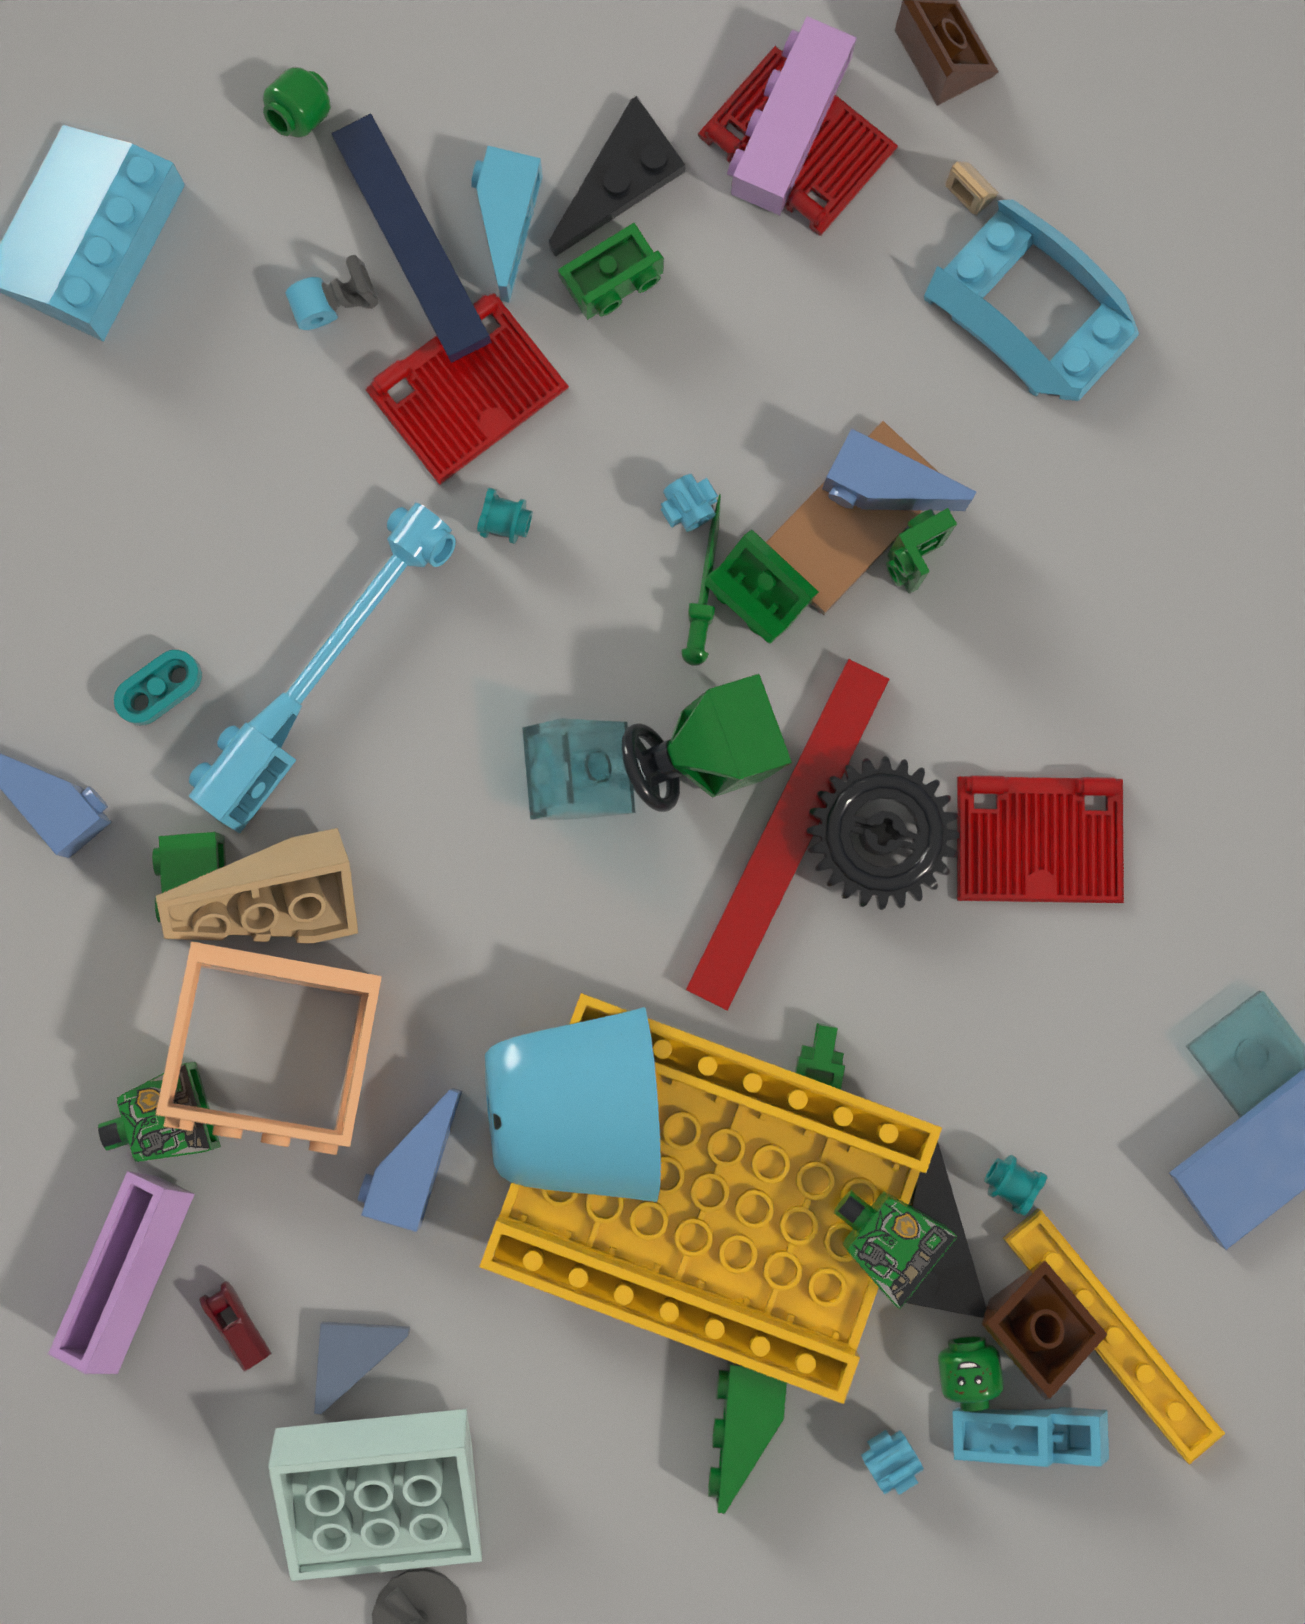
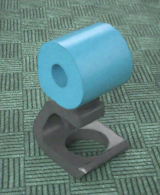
[285,255,379,330]

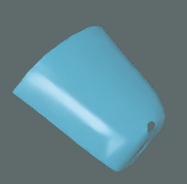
[485,1007,661,1202]

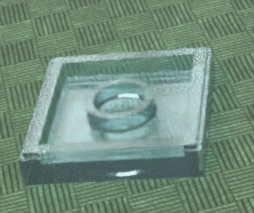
[1186,991,1305,1118]

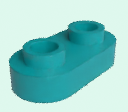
[114,650,202,726]

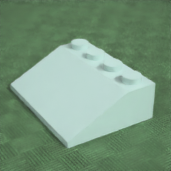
[268,1409,482,1581]

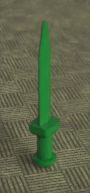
[681,494,721,666]

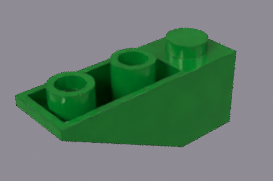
[708,1361,787,1514]

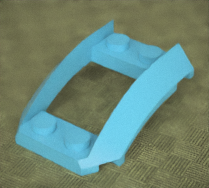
[924,199,1139,401]

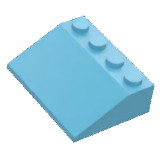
[0,125,185,342]

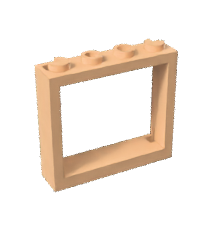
[156,941,382,1155]

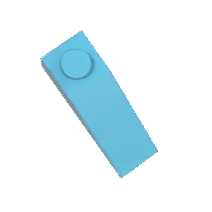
[471,146,543,303]

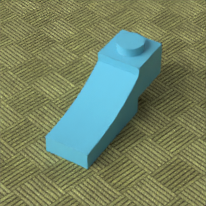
[953,1407,1109,1467]

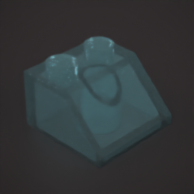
[522,718,636,820]

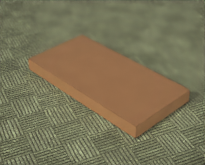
[766,421,938,615]

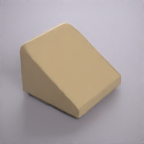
[946,162,998,216]

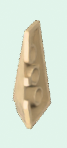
[155,828,358,943]

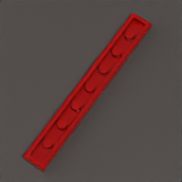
[685,659,890,1011]

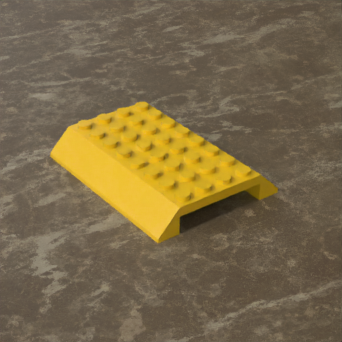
[479,993,942,1404]

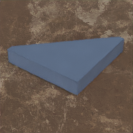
[314,1322,410,1414]

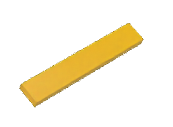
[1003,1208,1225,1465]

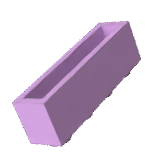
[727,16,857,215]
[48,1171,195,1374]

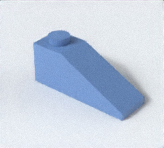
[822,429,976,511]
[0,753,112,858]
[358,1088,462,1232]

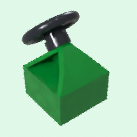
[621,674,792,812]

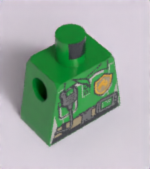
[98,1062,221,1162]
[834,1190,958,1309]

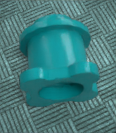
[477,488,533,544]
[984,1155,1048,1216]

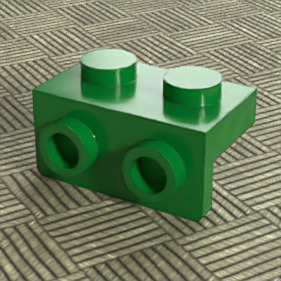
[558,223,664,320]
[886,508,957,594]
[704,529,819,643]

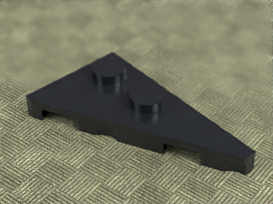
[548,96,685,257]
[905,1141,986,1318]

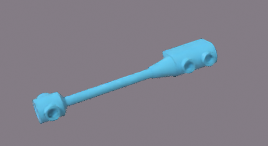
[189,502,456,833]

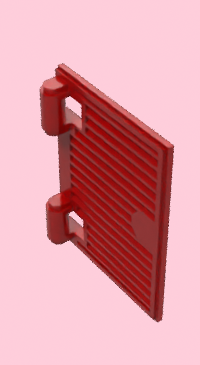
[698,46,898,236]
[365,293,569,485]
[957,775,1124,903]

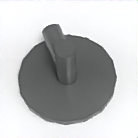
[372,1569,467,1624]

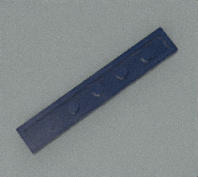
[331,113,492,363]

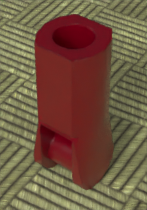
[199,1281,272,1372]

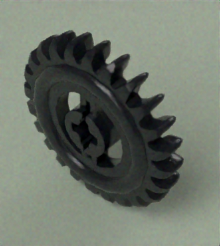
[806,756,960,910]

